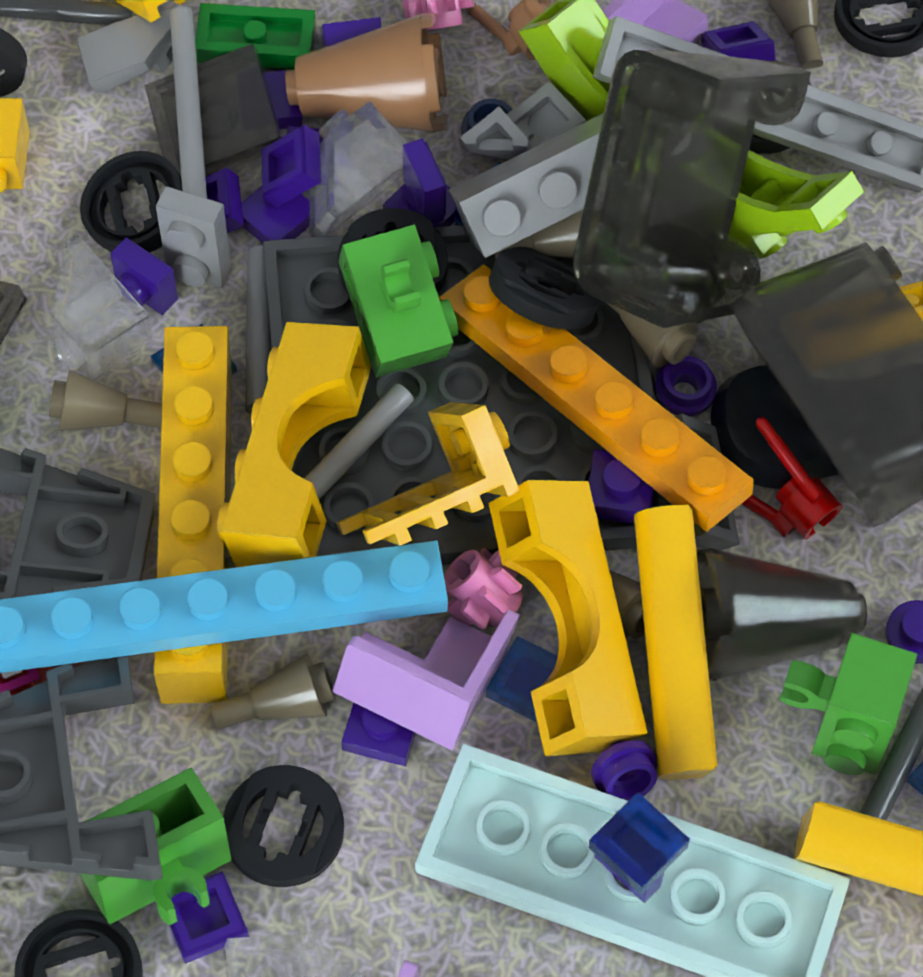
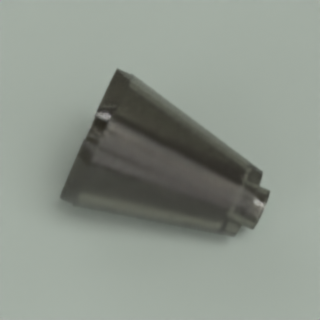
[696,548,867,681]

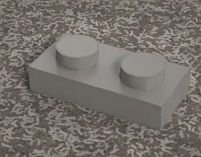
[156,186,232,288]

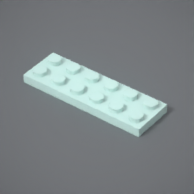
[415,744,851,977]

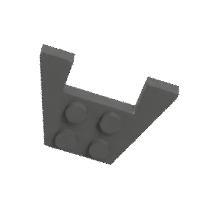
[0,448,155,599]
[0,656,163,881]

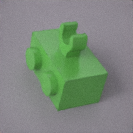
[338,224,458,378]
[779,633,918,775]
[79,768,232,925]

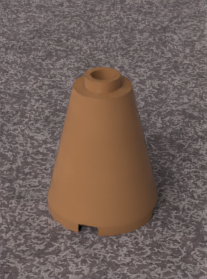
[285,12,448,132]

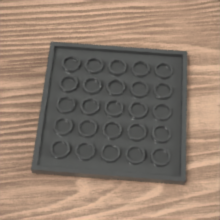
[263,212,671,565]

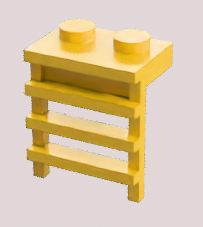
[336,402,520,546]

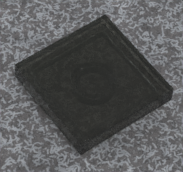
[145,44,282,177]

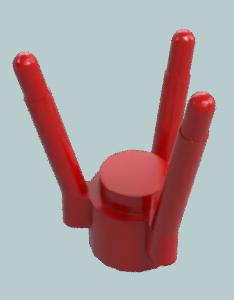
[742,417,843,540]

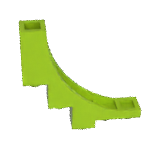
[518,0,864,259]

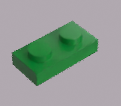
[195,3,316,69]

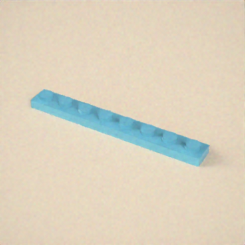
[0,540,448,673]

